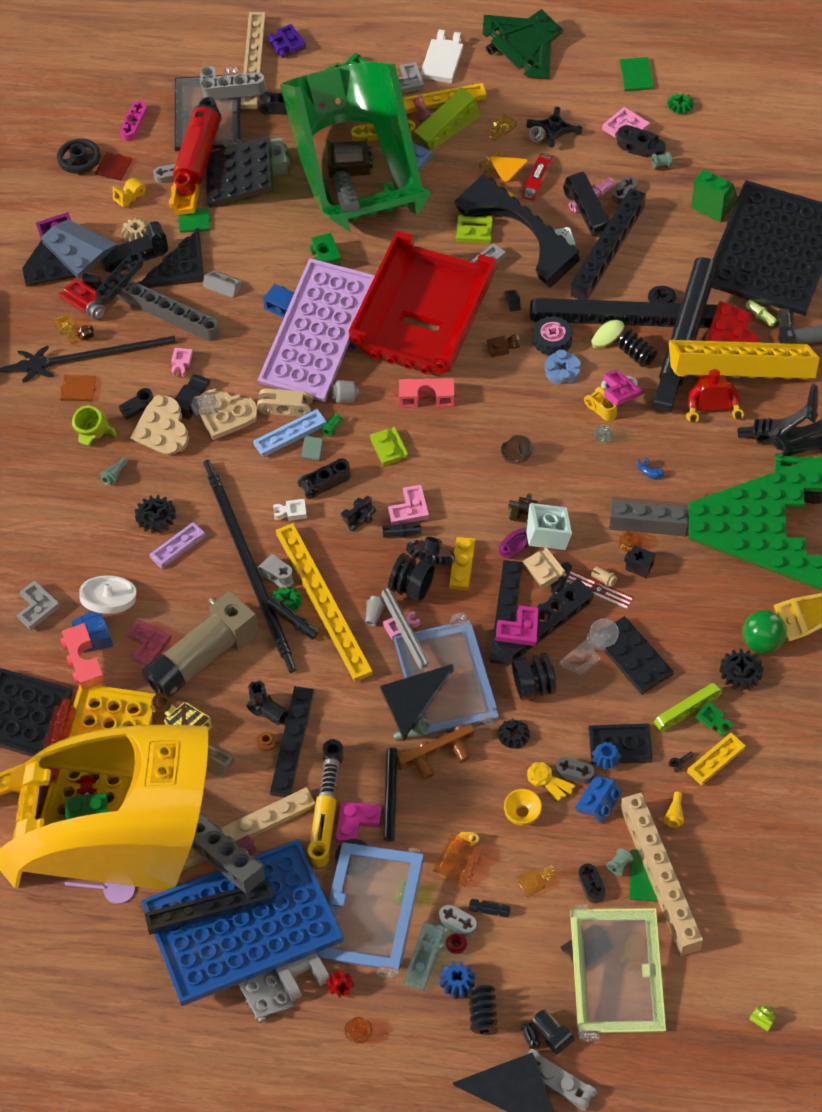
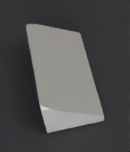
[203,270,243,297]

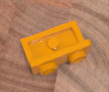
[169,182,199,215]

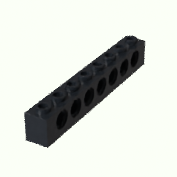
[571,188,646,300]

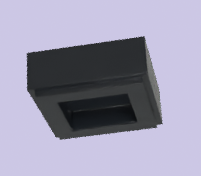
[82,273,102,290]

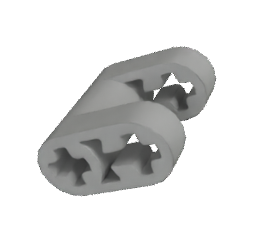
[274,953,330,1002]

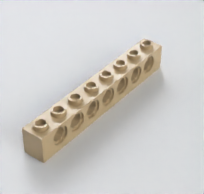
[621,793,703,956]

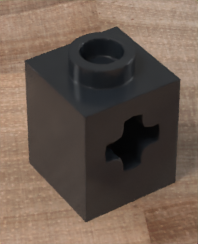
[624,545,656,578]

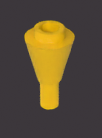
[664,792,684,828]

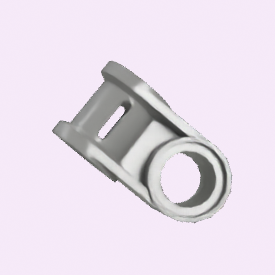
[257,554,294,588]

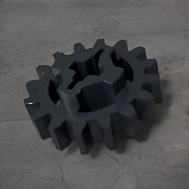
[135,495,176,533]
[719,649,764,691]

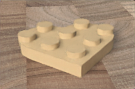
[196,389,257,440]
[130,395,189,456]

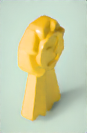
[527,762,575,802]

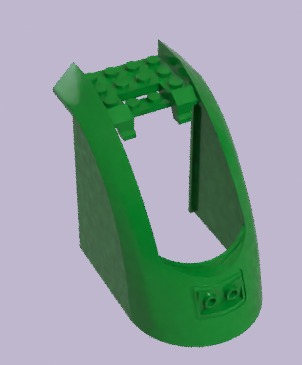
[280,61,431,232]

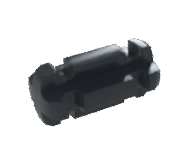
[521,1022,540,1049]

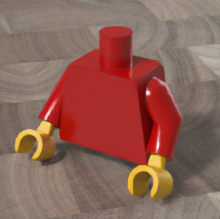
[686,369,744,422]

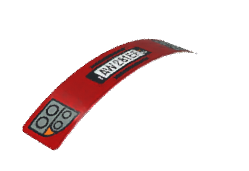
[522,153,555,201]

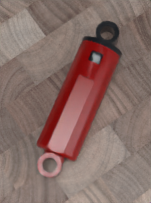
[173,97,222,197]

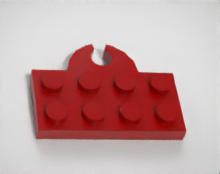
[705,301,760,343]

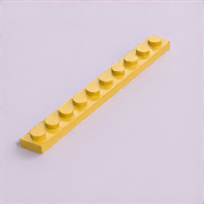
[276,523,372,682]

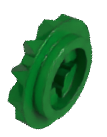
[667,92,694,114]
[273,585,302,612]

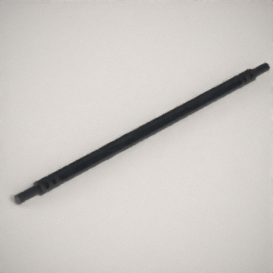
[203,460,296,673]

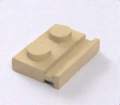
[523,547,566,590]

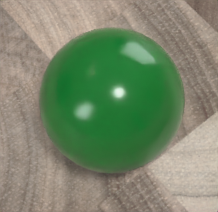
[742,610,787,654]

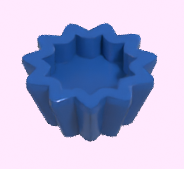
[592,742,621,770]

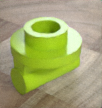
[749,1005,776,1032]

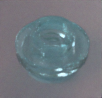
[594,425,612,443]

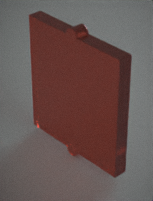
[95,152,132,181]

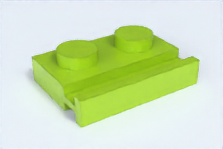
[370,427,408,467]

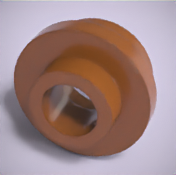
[256,732,277,751]

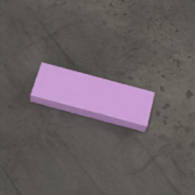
[149,522,206,569]

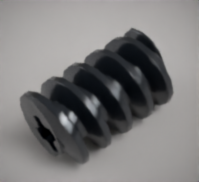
[618,329,657,367]
[469,985,498,1035]

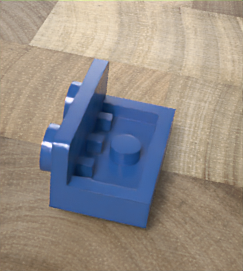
[575,776,622,824]

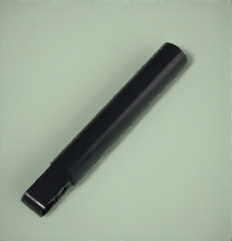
[653,257,718,413]

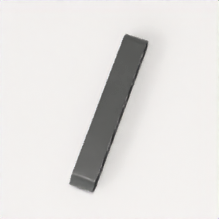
[114,280,219,341]

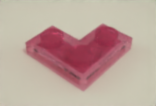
[127,619,171,666]

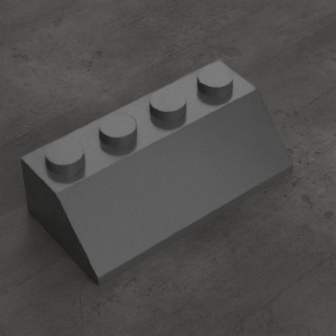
[609,497,688,536]

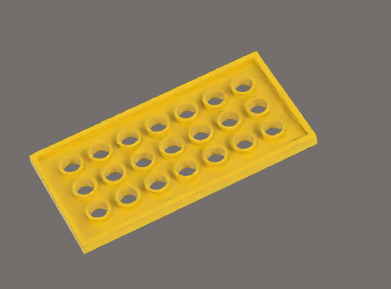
[40,685,156,826]

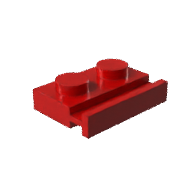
[58,278,102,314]

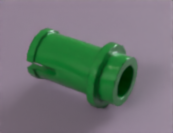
[322,413,343,437]

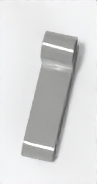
[200,65,267,100]

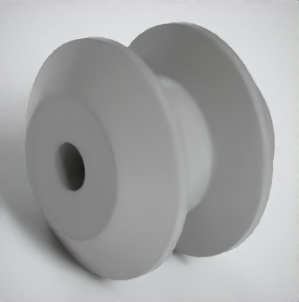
[86,300,105,320]

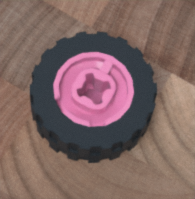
[533,316,573,356]

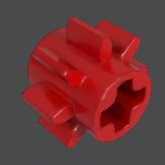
[326,969,355,998]

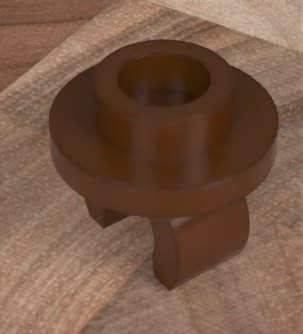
[150,693,171,714]

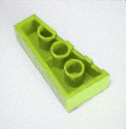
[414,87,481,151]

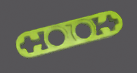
[654,682,723,732]

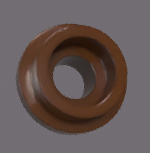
[77,325,94,341]

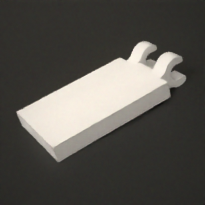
[420,29,463,83]

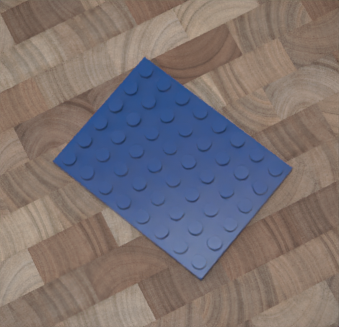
[141,839,344,1006]

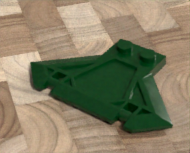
[482,9,563,80]

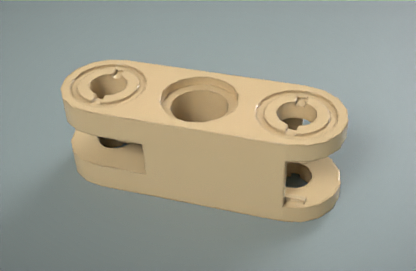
[257,389,313,417]

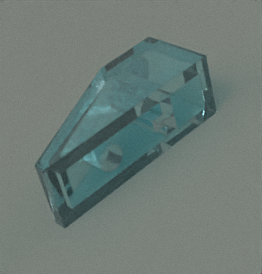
[403,920,448,991]

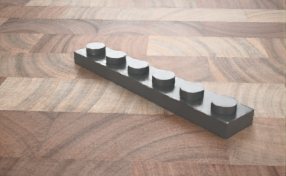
[332,171,360,212]

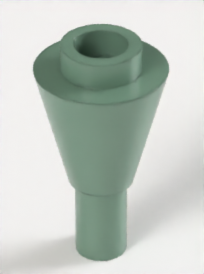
[100,457,128,486]
[393,717,430,741]

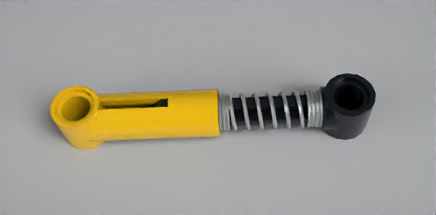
[308,739,344,868]

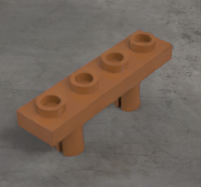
[397,724,475,780]

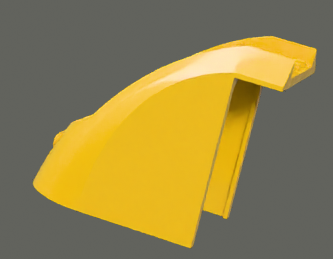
[0,725,208,890]

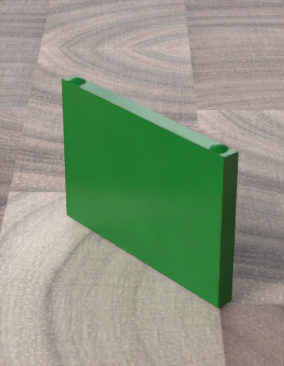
[619,57,654,92]
[629,849,669,902]

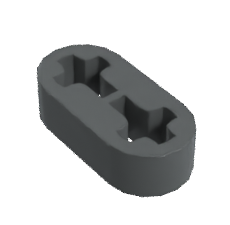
[612,177,637,204]
[556,757,594,784]

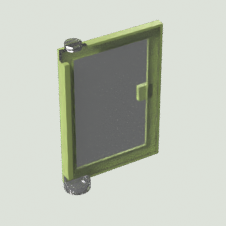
[570,904,666,1042]

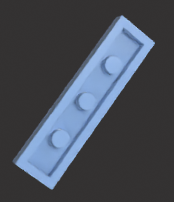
[253,409,326,457]

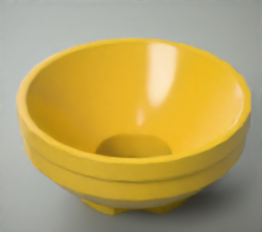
[504,789,542,826]

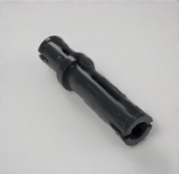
[266,596,320,640]

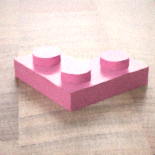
[602,107,650,137]
[388,485,429,525]

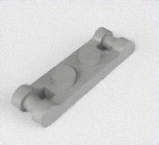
[527,1049,598,1111]

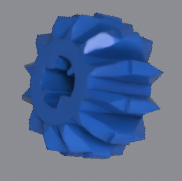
[439,961,475,999]

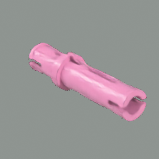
[569,177,615,212]

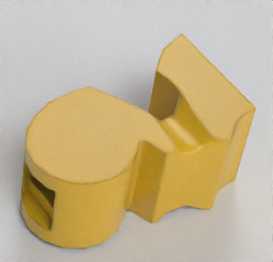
[113,178,146,207]

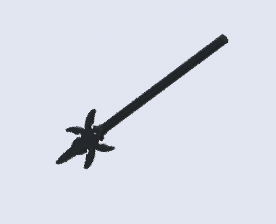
[0,335,176,383]

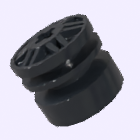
[388,553,435,602]
[512,652,556,701]

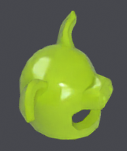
[72,405,117,446]

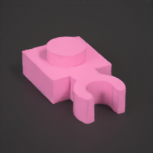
[171,348,193,377]
[383,611,420,640]

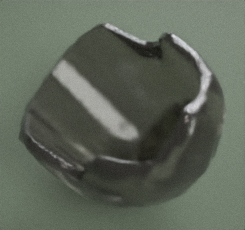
[500,435,533,464]

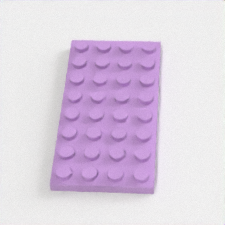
[257,258,375,402]

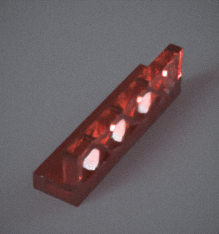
[43,699,76,783]

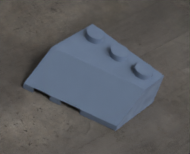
[41,219,117,280]

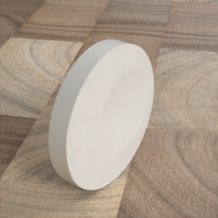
[79,576,136,614]

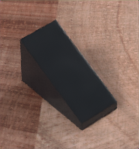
[505,289,521,312]

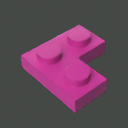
[603,369,642,406]
[496,606,538,646]
[336,802,382,843]

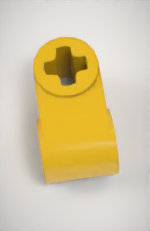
[584,387,617,421]

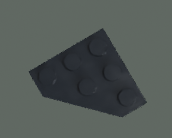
[22,228,76,287]

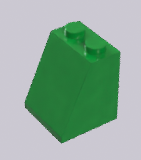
[691,169,738,222]

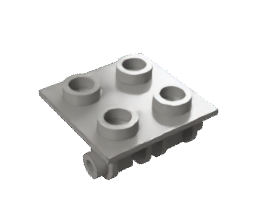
[239,971,294,1023]

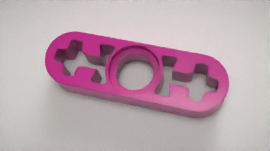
[120,101,147,141]

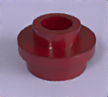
[446,933,467,954]

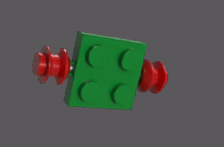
[65,775,108,820]

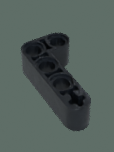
[563,171,609,236]
[101,221,168,273]

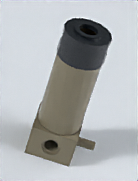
[142,590,259,698]

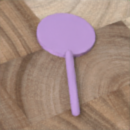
[65,882,135,904]

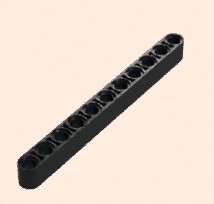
[530,298,717,329]

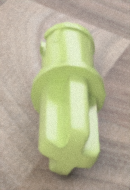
[745,300,777,327]

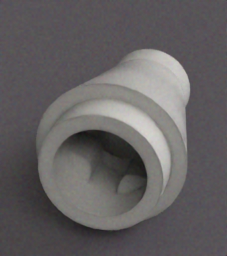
[365,596,386,626]

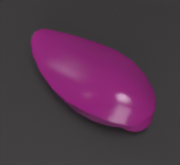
[499,528,528,558]

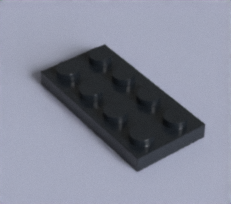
[593,616,674,695]

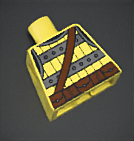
[164,703,212,731]

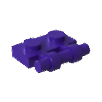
[267,24,306,58]

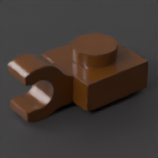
[487,334,520,357]

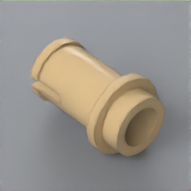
[591,566,617,587]

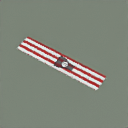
[567,570,633,608]

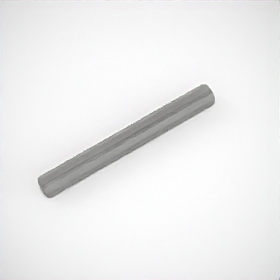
[381,588,429,669]

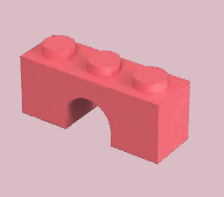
[399,378,454,408]
[60,623,105,690]

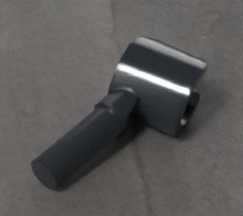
[669,751,694,772]

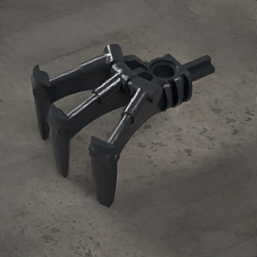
[737,383,822,456]

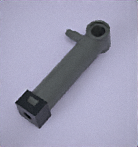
[778,325,822,345]

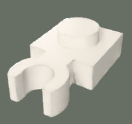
[273,499,307,521]

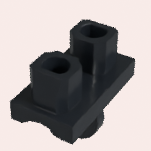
[341,496,376,532]

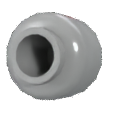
[332,380,359,404]

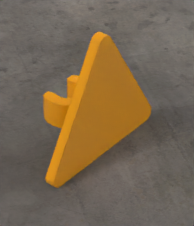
[490,156,527,184]

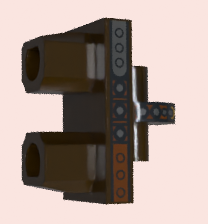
[508,493,538,524]

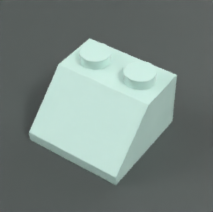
[526,503,572,550]

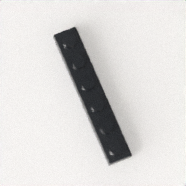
[490,560,523,664]
[270,686,314,798]
[145,880,275,935]

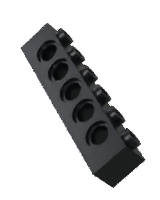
[491,578,594,667]

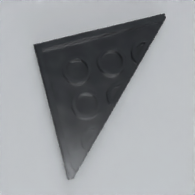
[137,228,204,288]
[380,664,454,740]
[453,1052,555,1112]

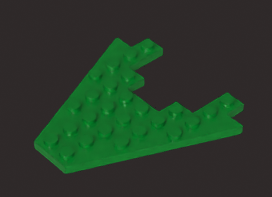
[688,456,822,591]

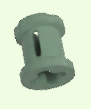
[652,152,672,169]
[606,848,634,876]

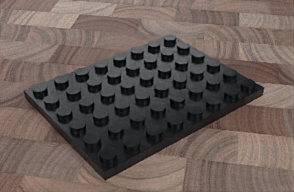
[712,180,822,316]

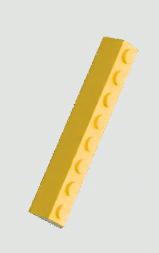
[669,340,820,380]

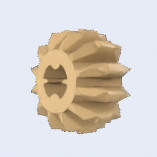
[122,218,149,243]

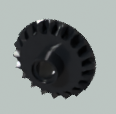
[406,537,455,565]

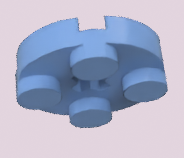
[545,350,581,384]

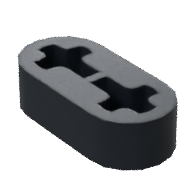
[578,863,605,904]

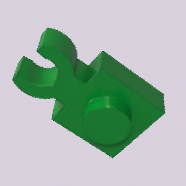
[695,701,733,737]

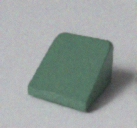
[301,436,323,461]

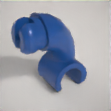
[637,457,664,479]

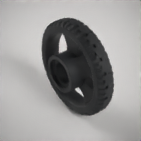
[57,138,101,174]

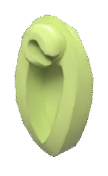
[591,320,624,349]

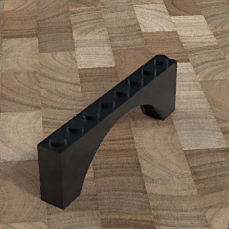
[454,174,580,288]

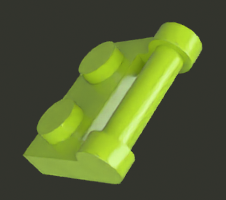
[456,215,492,244]

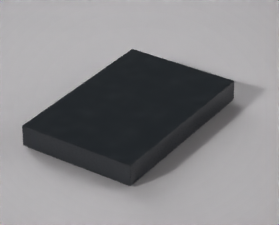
[588,723,653,765]

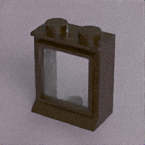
[327,139,373,178]

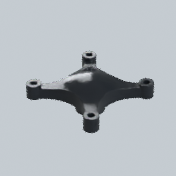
[526,107,583,148]

